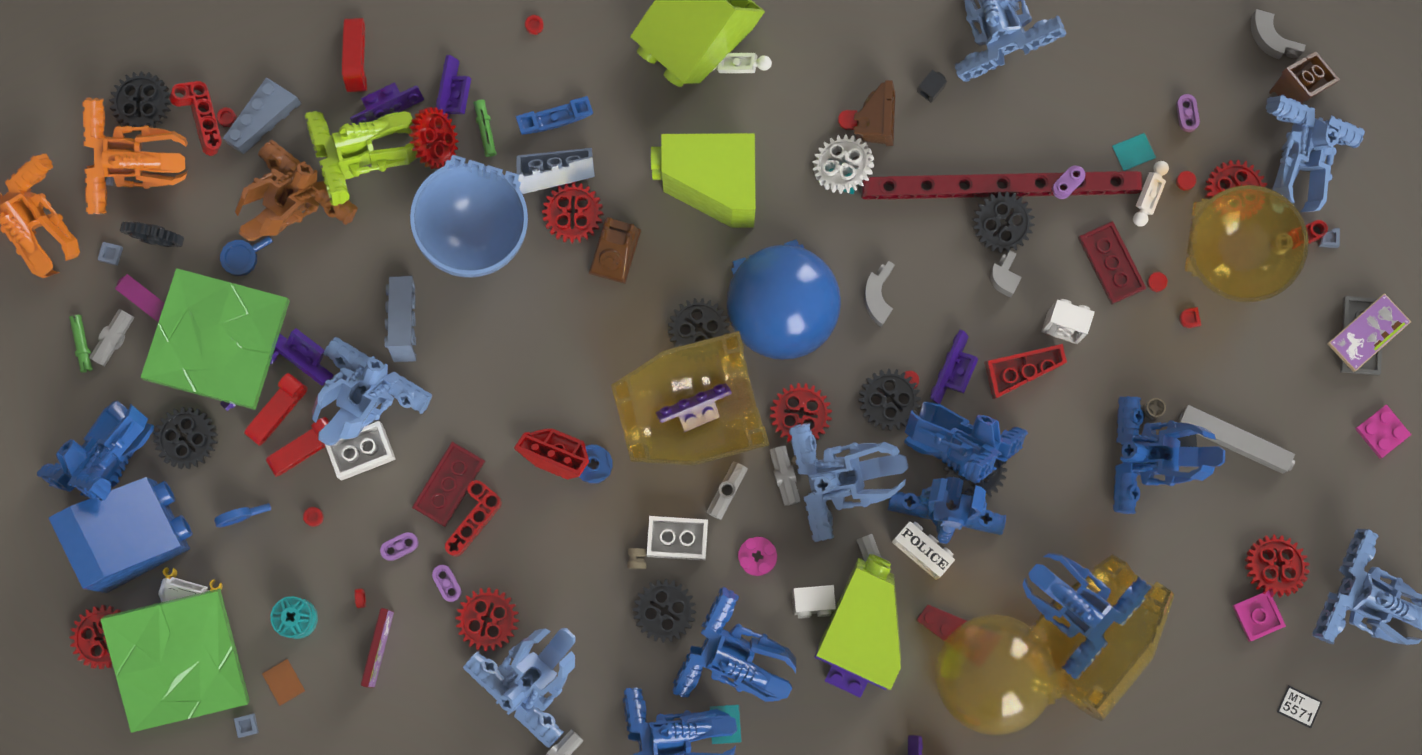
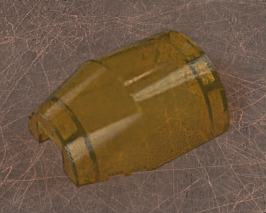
[611,331,769,465]
[1012,554,1174,721]

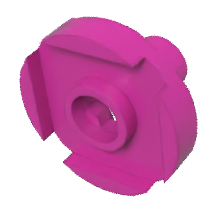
[738,537,777,576]

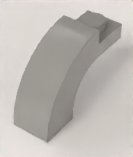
[1251,9,1306,59]
[864,261,895,327]

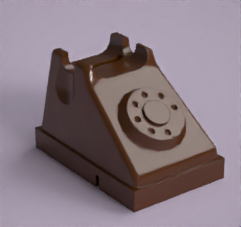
[1269,52,1340,104]
[854,80,896,146]
[589,217,641,284]

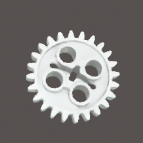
[813,134,874,194]

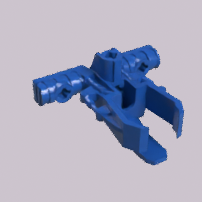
[1113,396,1225,514]
[37,400,154,502]
[904,402,1028,484]
[887,477,1006,544]
[1022,553,1153,679]
[672,587,796,702]
[622,688,737,755]

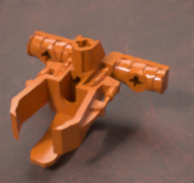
[83,98,188,214]
[0,153,80,278]

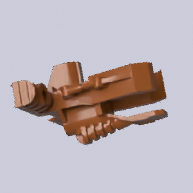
[235,140,358,241]

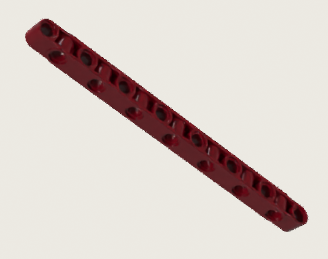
[861,171,1142,200]

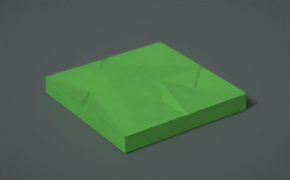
[141,268,290,410]
[100,588,250,733]

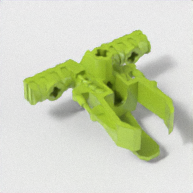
[305,111,417,206]

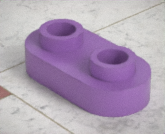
[1176,94,1200,132]
[1052,165,1085,199]
[380,532,419,561]
[432,565,462,602]

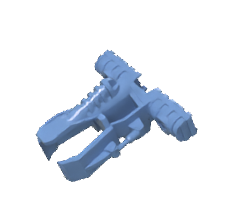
[954,0,1067,82]
[1266,95,1365,212]
[312,337,432,446]
[789,423,908,542]
[1312,529,1422,645]
[463,628,575,748]

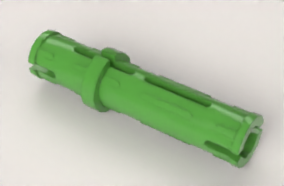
[473,100,497,157]
[69,315,93,373]

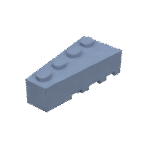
[223,77,302,154]
[516,148,595,194]
[384,276,417,362]

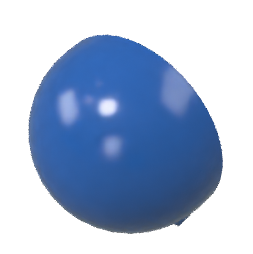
[727,239,841,359]

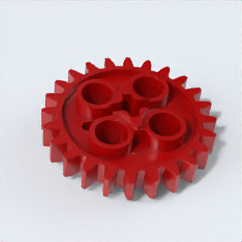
[409,107,459,169]
[1204,160,1268,221]
[542,182,604,244]
[770,383,832,443]
[1244,534,1310,598]
[455,587,520,652]
[69,605,121,669]

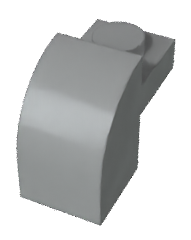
[990,251,1022,298]

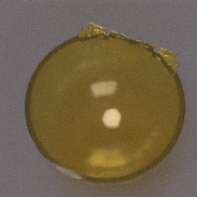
[1185,185,1309,303]
[935,615,1062,735]

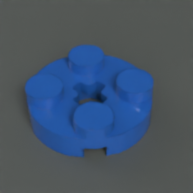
[579,445,613,484]

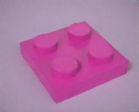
[1355,405,1411,459]
[1232,591,1286,642]

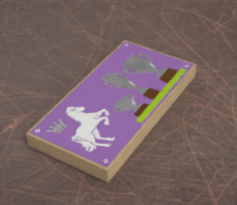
[1327,293,1411,372]

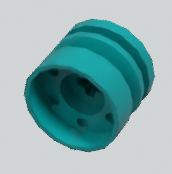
[270,596,318,639]

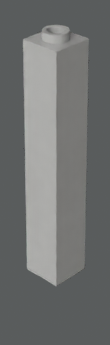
[1178,405,1295,474]

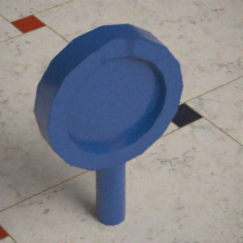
[220,236,273,276]
[214,503,271,528]

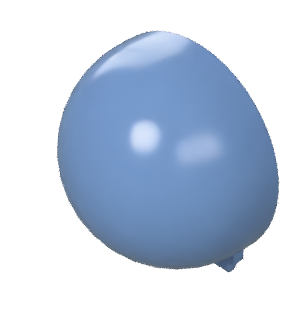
[410,155,528,278]

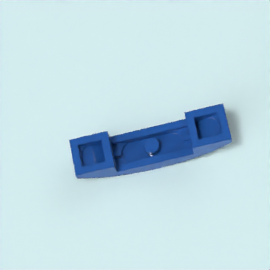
[516,96,593,135]

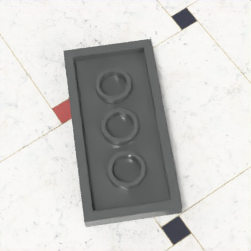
[1340,296,1382,376]

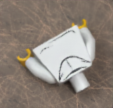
[158,567,223,602]

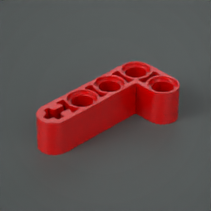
[342,18,367,92]
[170,81,222,156]
[244,373,308,446]
[265,417,330,477]
[445,480,502,557]

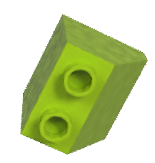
[630,0,765,87]
[651,133,756,228]
[816,554,901,690]

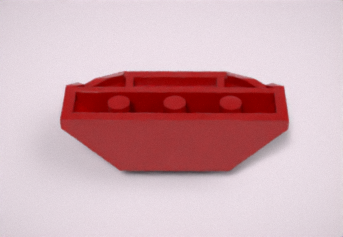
[514,428,589,480]

